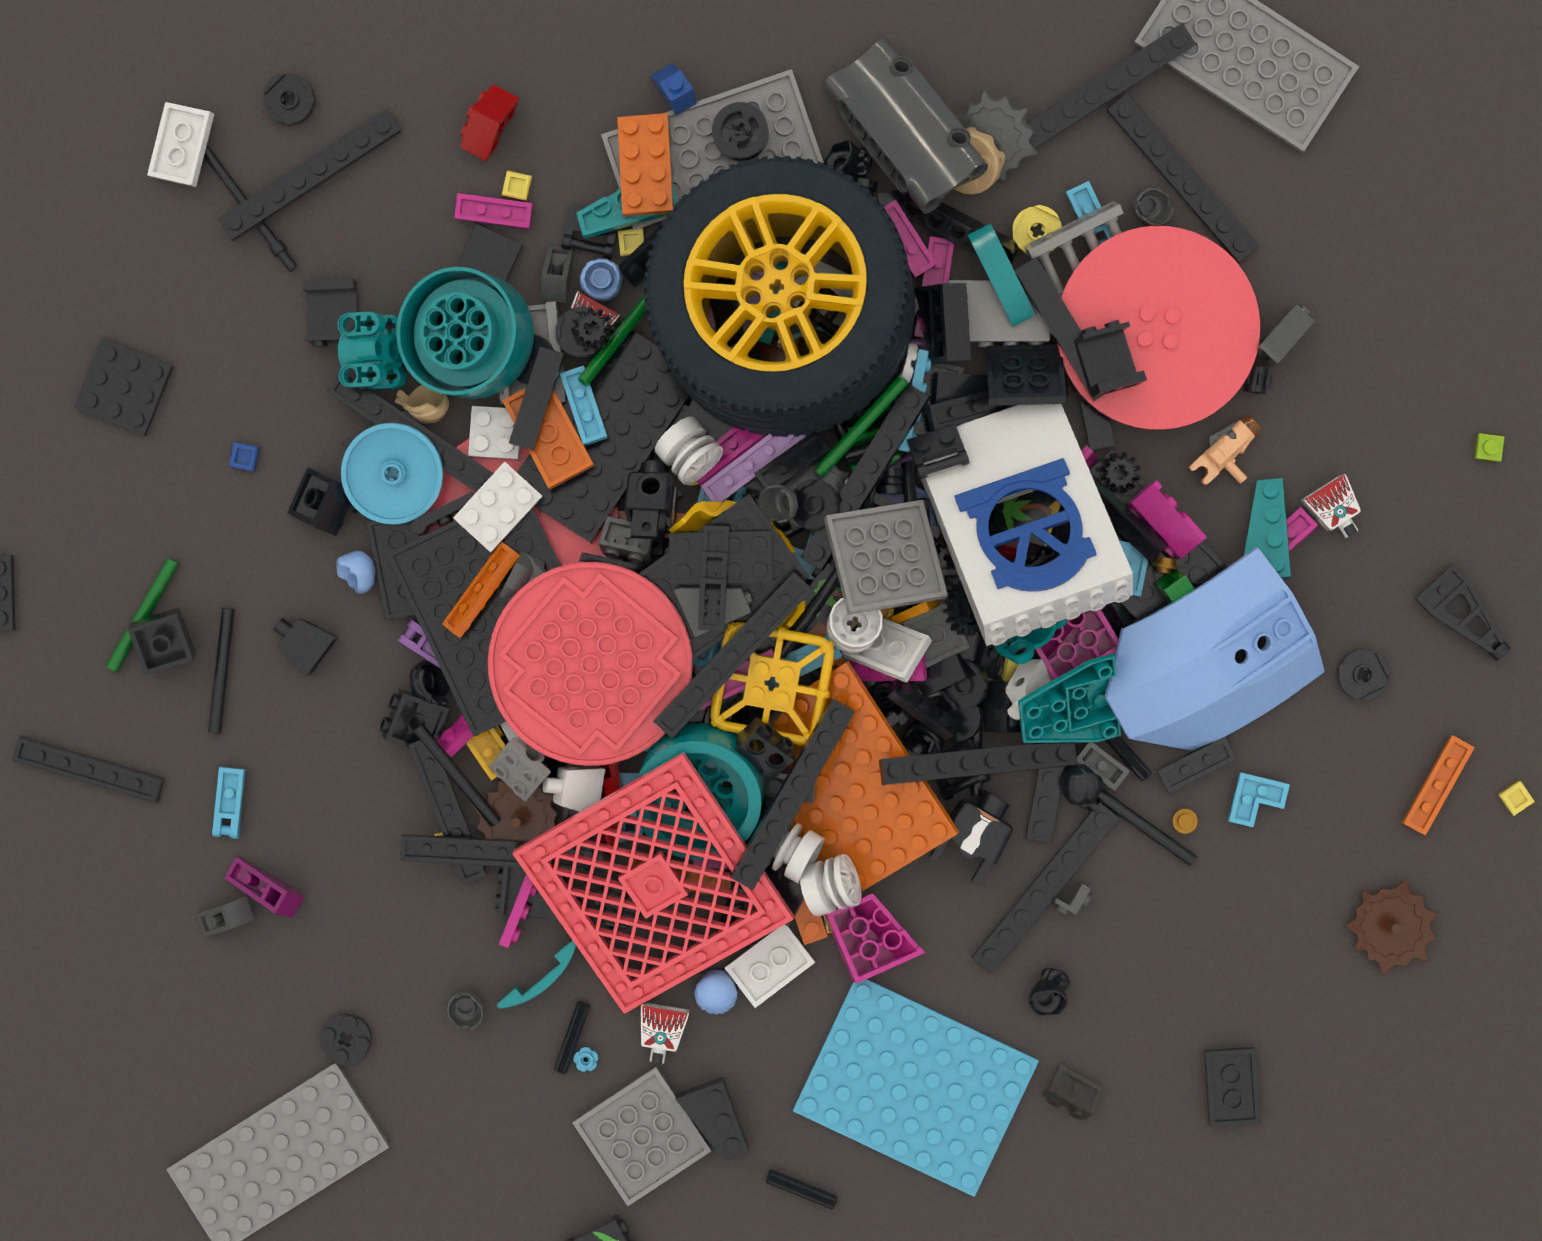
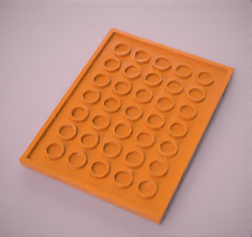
[736,661,959,892]

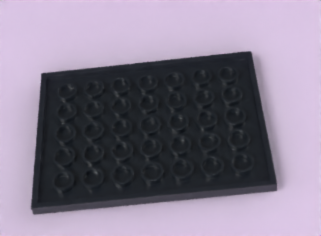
[386,508,561,737]

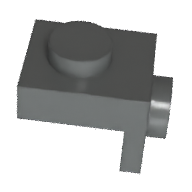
[1053,881,1092,915]

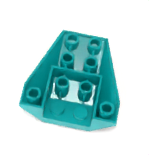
[1018,653,1121,743]

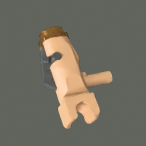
[1187,415,1262,486]

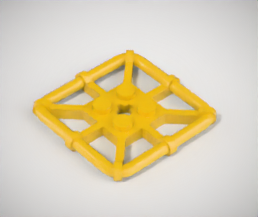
[710,621,834,746]

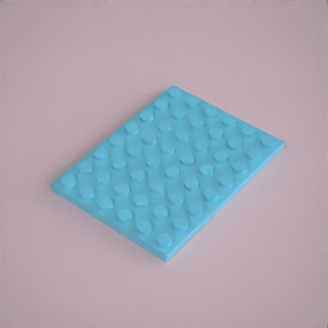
[793,979,1039,1197]

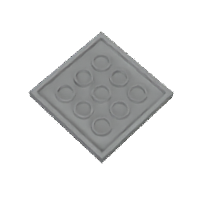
[824,500,948,615]
[572,1066,712,1206]

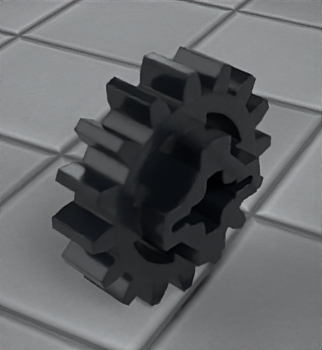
[943,581,981,636]

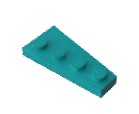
[577,180,679,239]
[1244,478,1291,579]

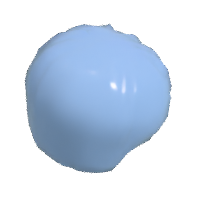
[580,258,623,302]
[336,551,376,594]
[694,969,738,1015]

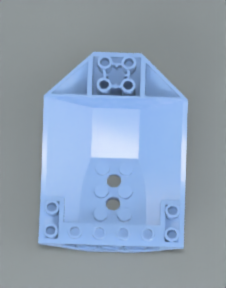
[1105,547,1325,751]

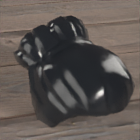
[824,140,873,178]
[1028,968,1070,1016]

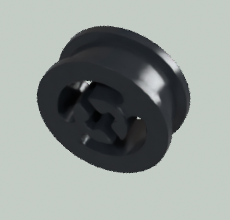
[712,102,769,162]

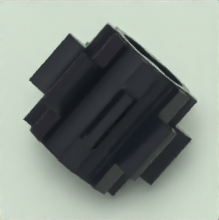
[1243,366,1273,394]

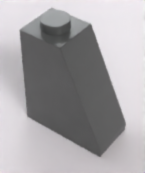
[1256,304,1315,368]
[674,586,754,637]

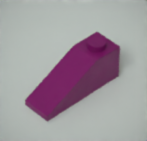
[224,856,304,918]

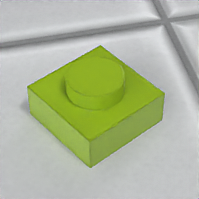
[1474,433,1505,462]

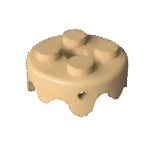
[955,127,1005,194]

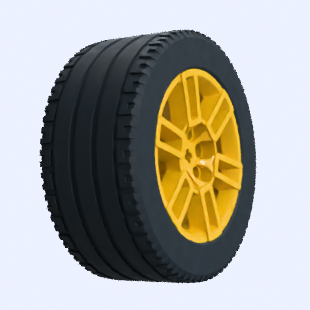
[644,156,915,437]

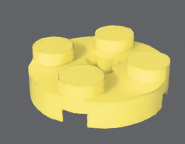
[1012,205,1062,255]

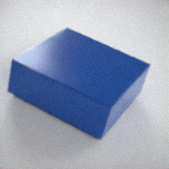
[229,442,260,472]

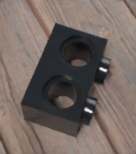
[735,717,796,778]

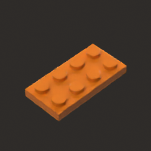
[617,113,674,217]
[502,387,594,490]

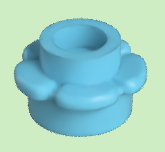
[574,1047,598,1072]

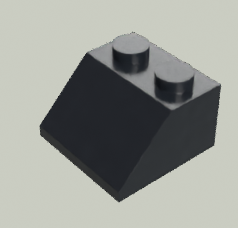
[287,467,351,536]
[983,681,1021,733]

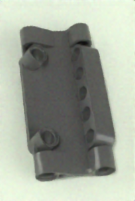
[824,39,988,214]

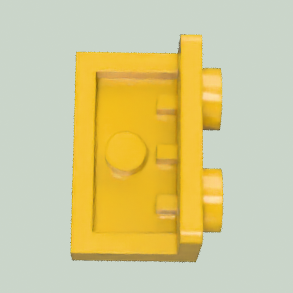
[466,726,506,781]

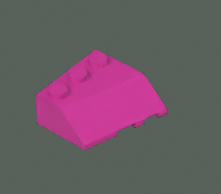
[1126,480,1207,559]
[1035,609,1119,680]
[824,893,925,984]

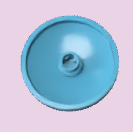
[341,422,444,524]

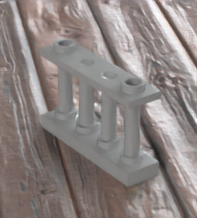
[1023,201,1123,297]

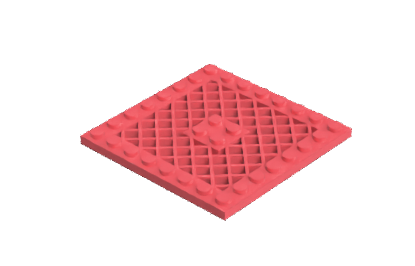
[512,752,794,1014]

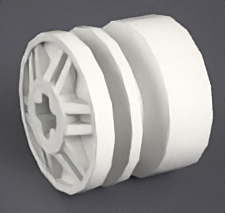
[655,416,723,485]
[826,598,883,653]
[767,821,825,884]
[800,854,861,917]

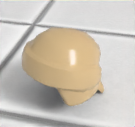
[395,384,449,424]

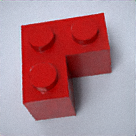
[460,84,520,161]

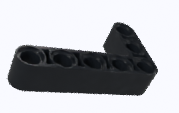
[901,192,1018,263]

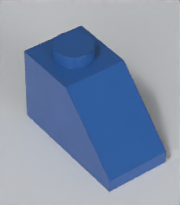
[650,63,697,116]

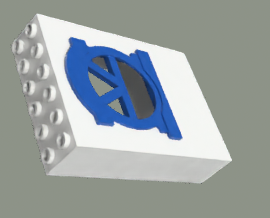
[921,404,1133,646]

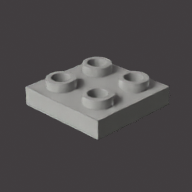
[489,737,551,802]

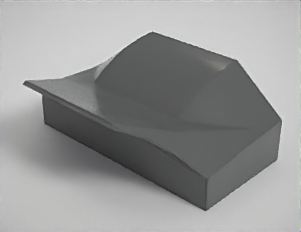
[499,551,546,601]
[1077,742,1130,791]

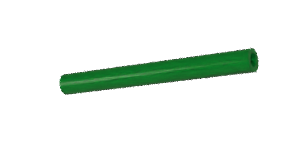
[578,293,646,386]
[814,375,909,477]
[106,558,179,672]

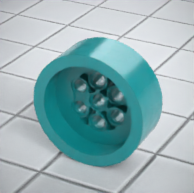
[396,267,534,399]
[635,723,765,860]

